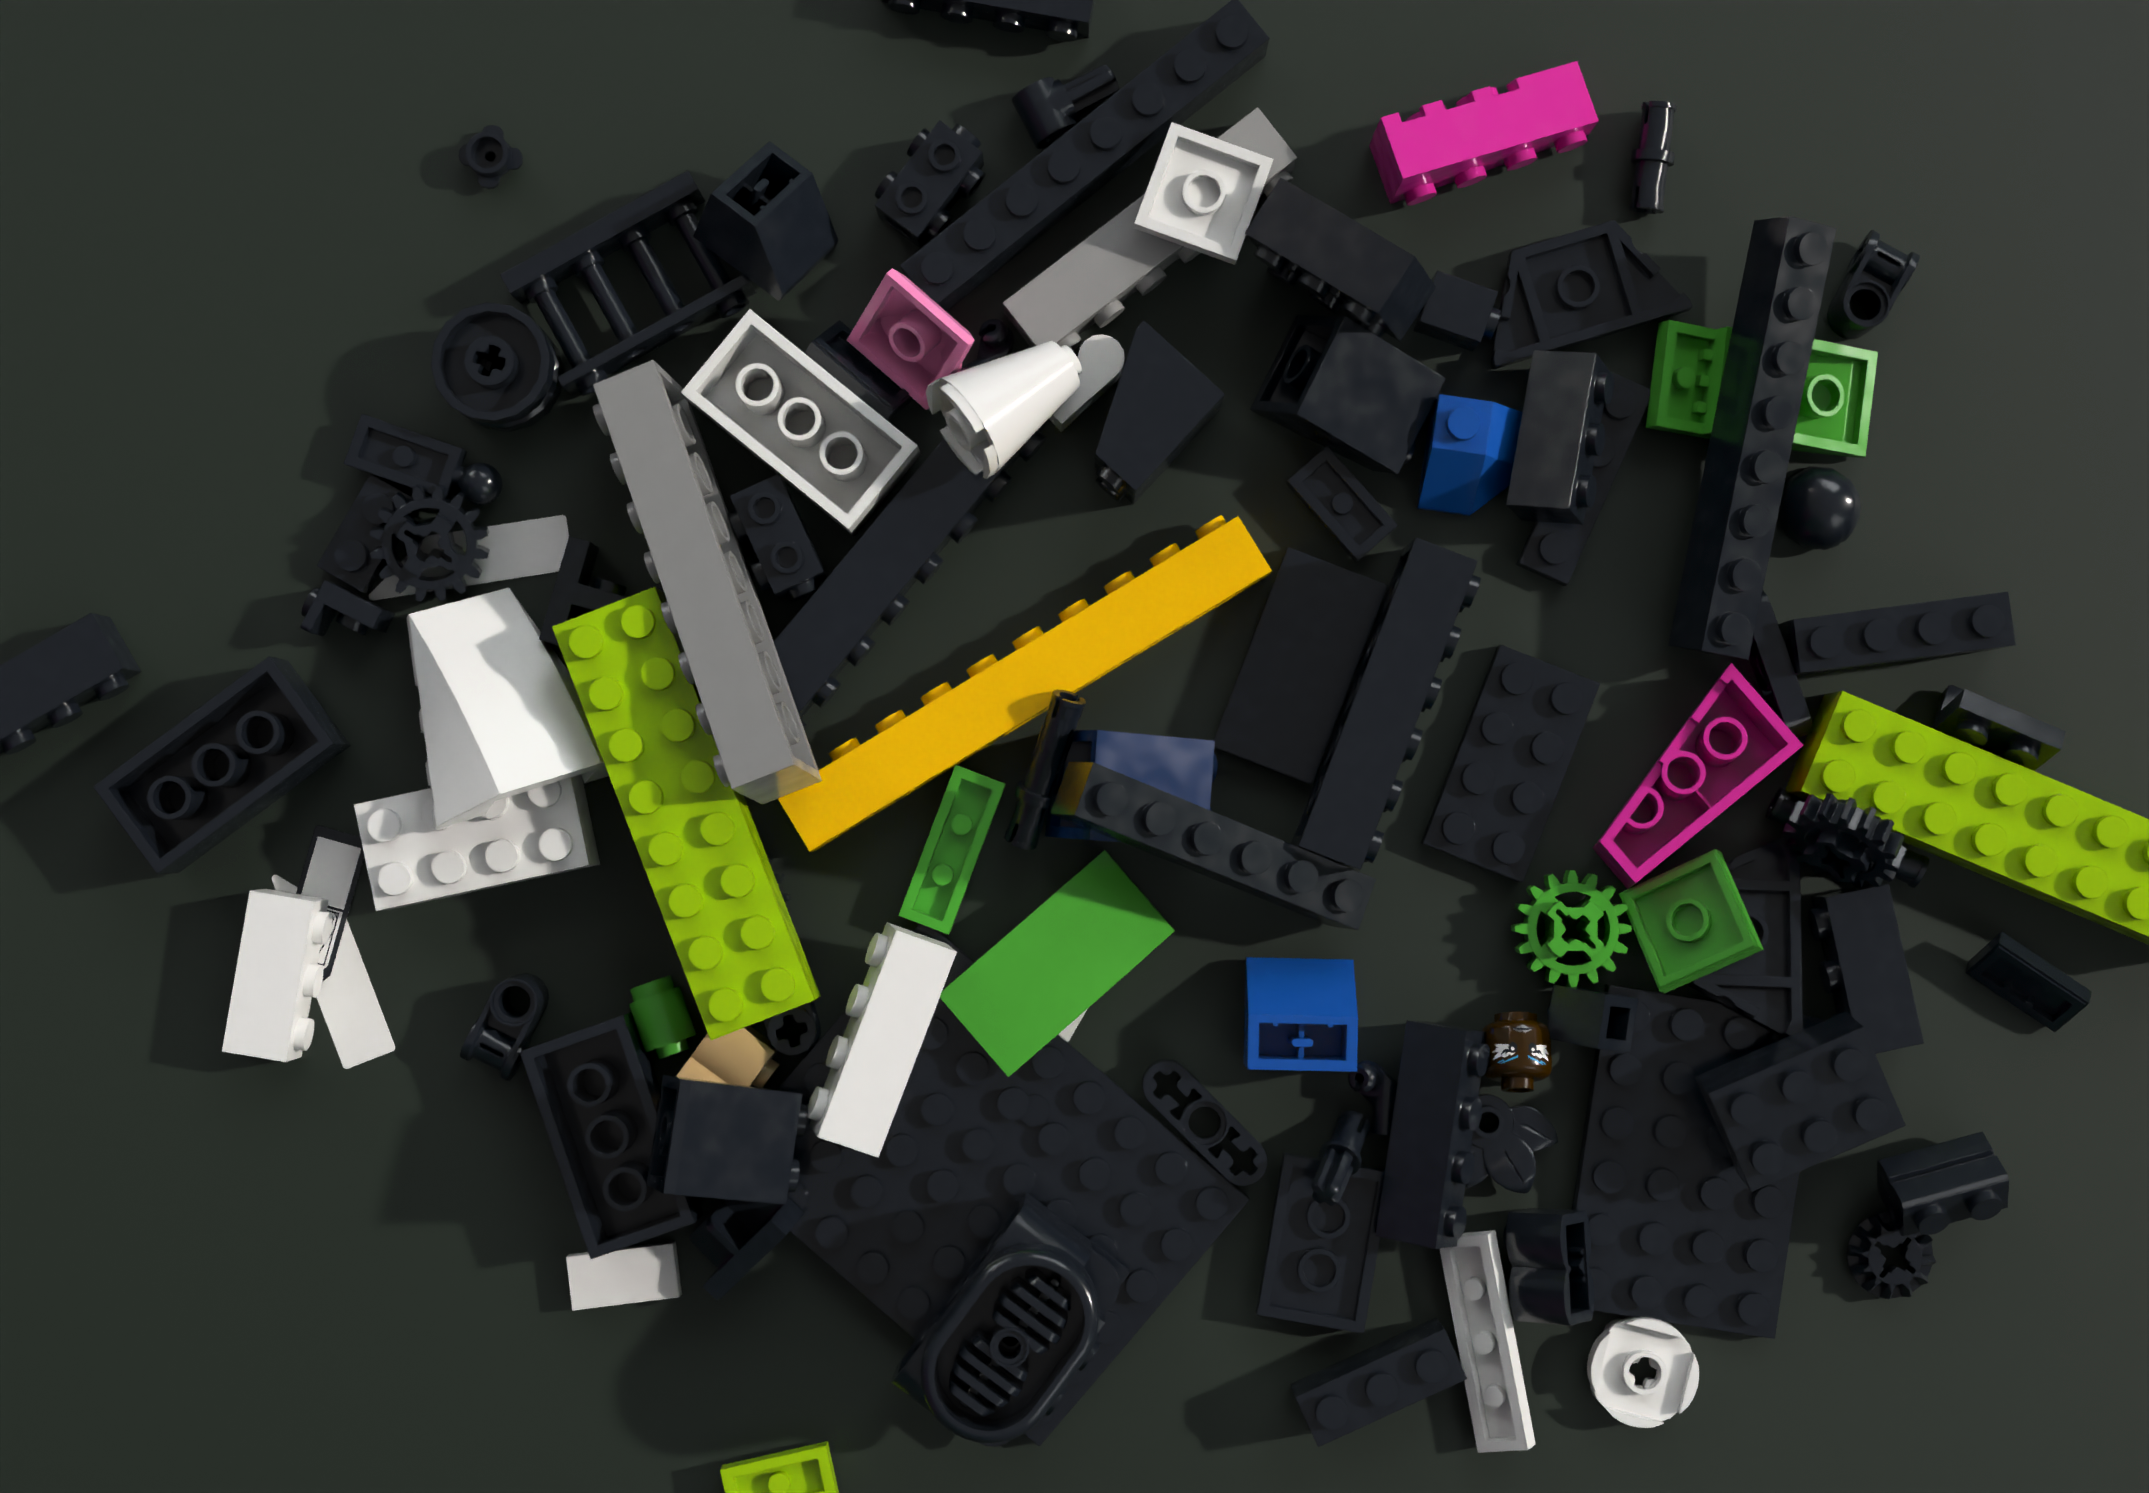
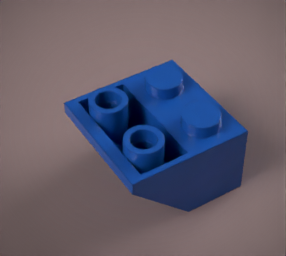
[1243,957,1358,1072]

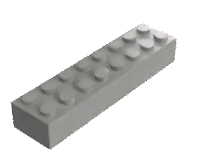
[593,360,822,804]

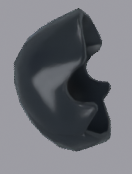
[1778,466,1861,550]

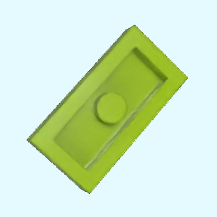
[720,1441,839,1493]

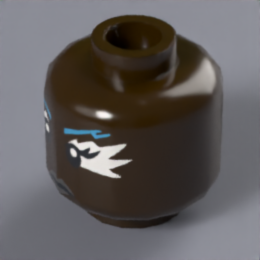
[1482,1012,1552,1093]

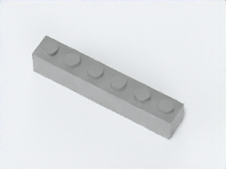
[1003,107,1297,351]

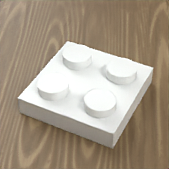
[1134,122,1274,265]

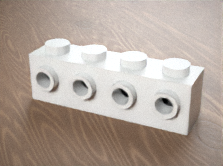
[807,922,957,1158]

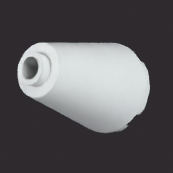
[926,341,1082,479]

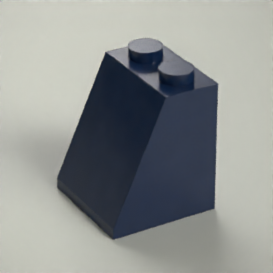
[1045,730,1218,842]

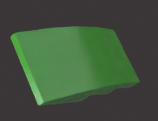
[1646,320,1878,458]
[940,850,1175,1077]

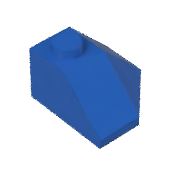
[1417,394,1522,516]

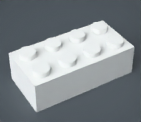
[681,309,921,536]
[354,775,600,911]

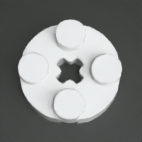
[1587,1316,1699,1428]

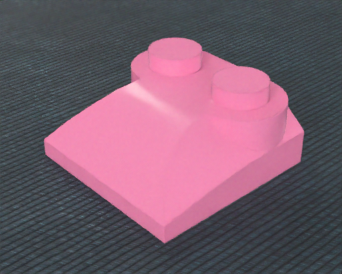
[847,268,975,410]

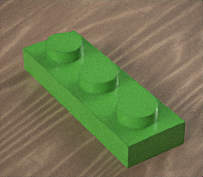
[898,765,1006,935]

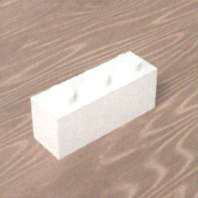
[222,889,333,1062]

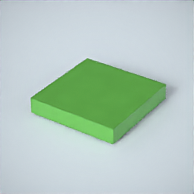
[1619,849,1764,993]

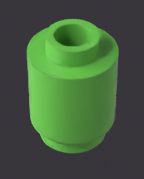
[629,975,696,1059]

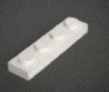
[1440,1230,1536,1453]

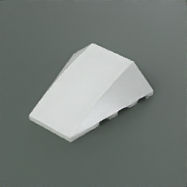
[407,587,609,830]

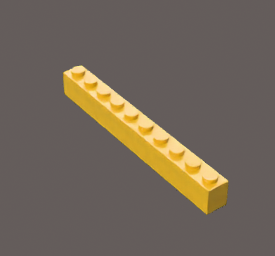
[778,515,1272,852]

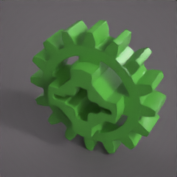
[1511,870,1632,987]

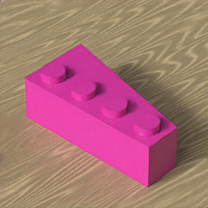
[1369,61,1599,206]
[1593,663,1804,889]

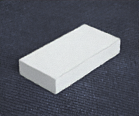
[566,1241,682,1311]

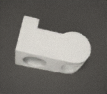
[1049,334,1125,432]

